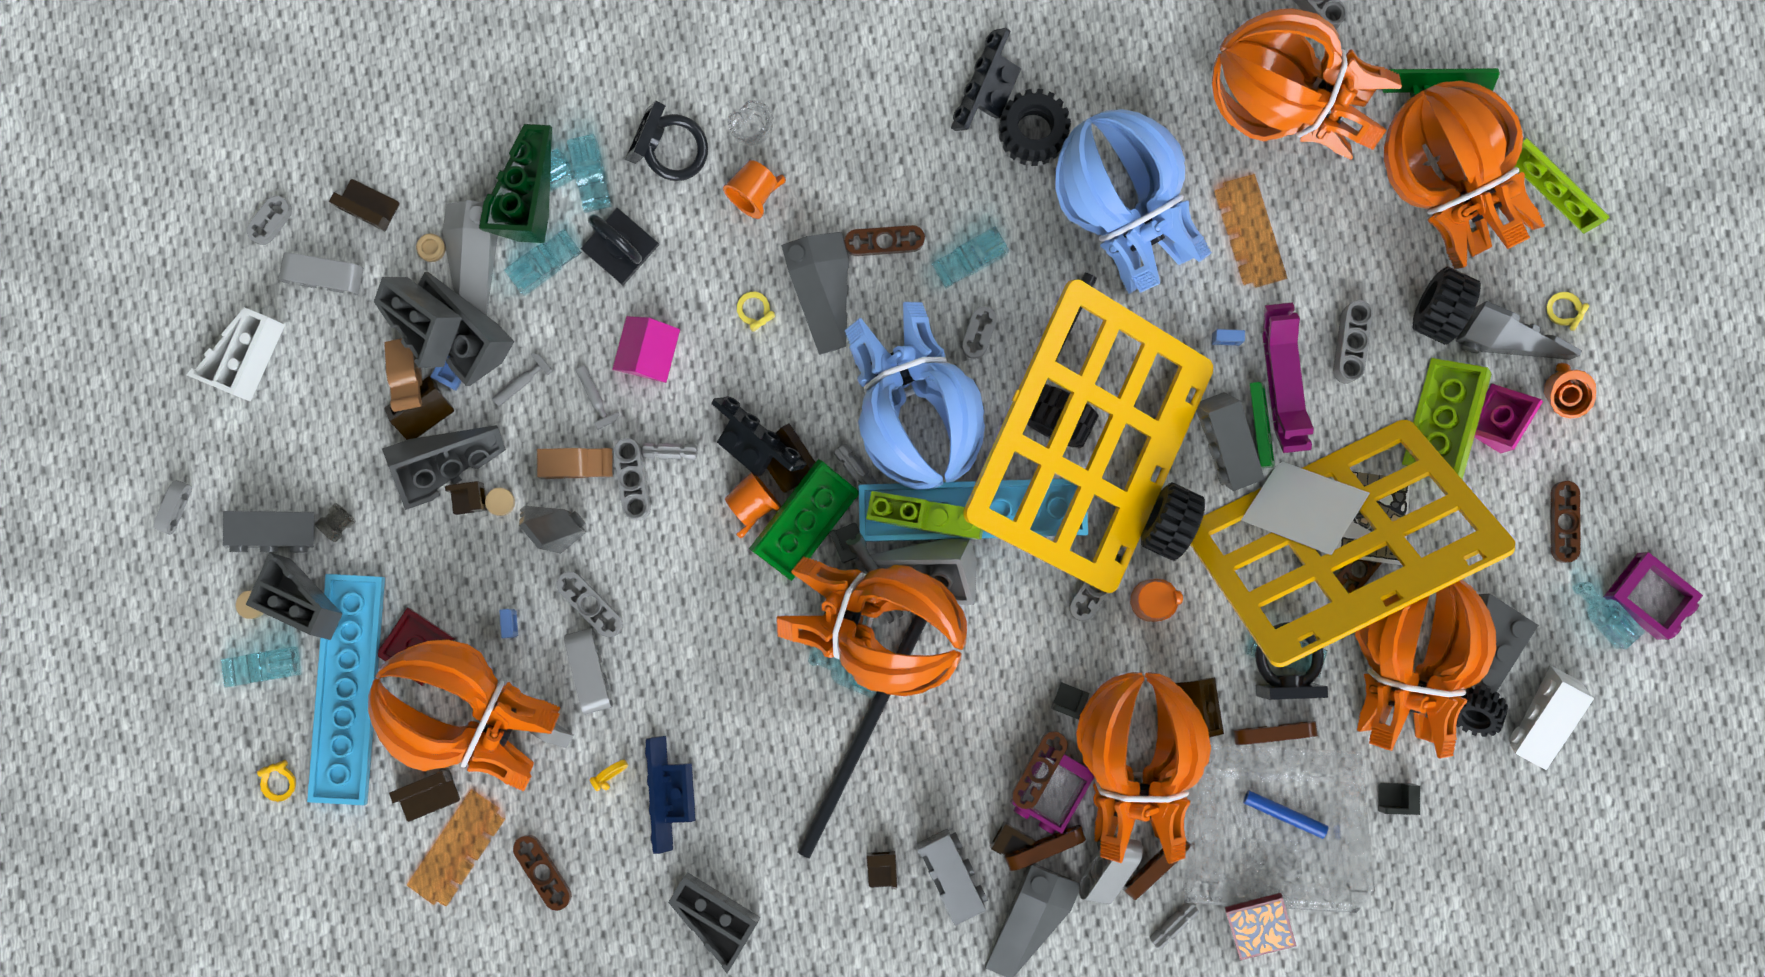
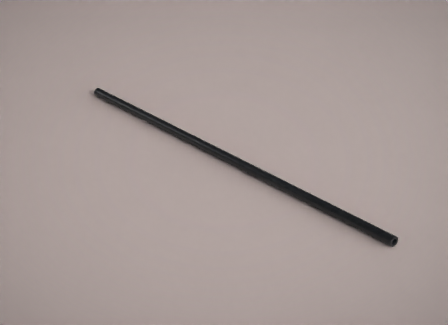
[797,272,1097,859]

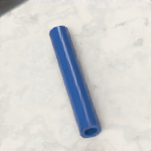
[1243,790,1329,839]

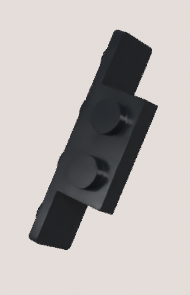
[951,28,1021,131]
[711,396,807,477]

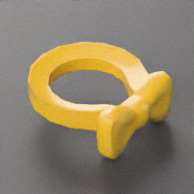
[590,759,628,791]
[257,760,296,802]

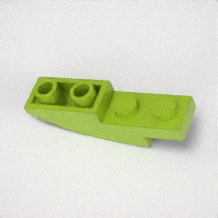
[866,491,983,540]

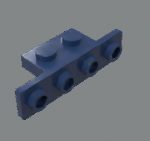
[645,736,696,854]

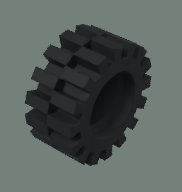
[1456,685,1508,737]

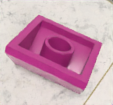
[612,316,680,383]
[1474,384,1543,453]

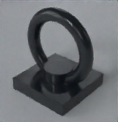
[625,101,708,181]
[580,208,659,286]
[1255,622,1328,700]

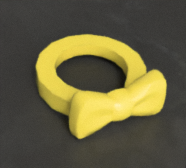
[737,292,776,332]
[1546,292,1589,331]

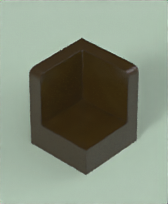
[445,481,487,515]
[990,821,1035,855]
[867,851,897,890]

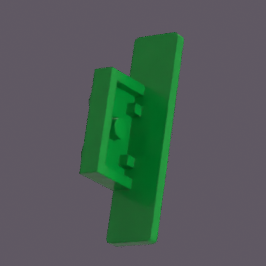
[1382,68,1500,98]

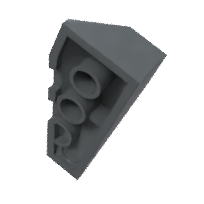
[781,232,850,355]
[1456,301,1582,360]
[382,425,506,510]
[985,863,1079,977]

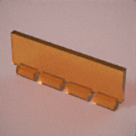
[1214,174,1288,288]
[407,789,505,906]

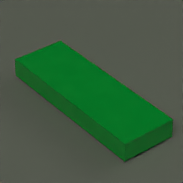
[1250,382,1275,468]

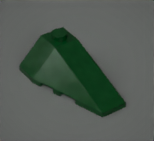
[479,124,552,243]

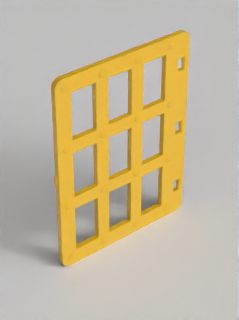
[963,280,1213,593]
[1190,420,1515,667]

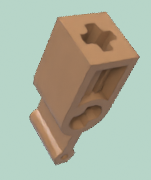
[384,338,422,412]
[537,448,613,479]

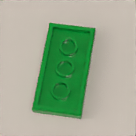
[749,459,859,581]

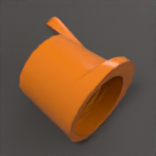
[723,160,786,219]
[1544,363,1596,419]
[725,472,781,538]
[1130,579,1183,622]

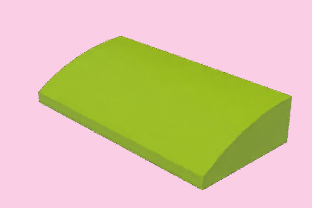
[1514,137,1610,234]
[1402,358,1492,480]

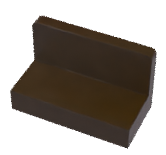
[329,179,400,232]
[384,376,454,440]
[767,423,815,493]
[1176,677,1224,738]
[389,769,460,822]

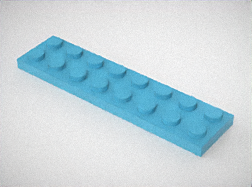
[859,479,1088,542]
[307,574,385,805]

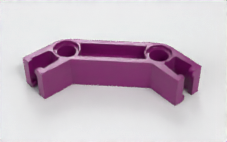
[1262,302,1314,453]

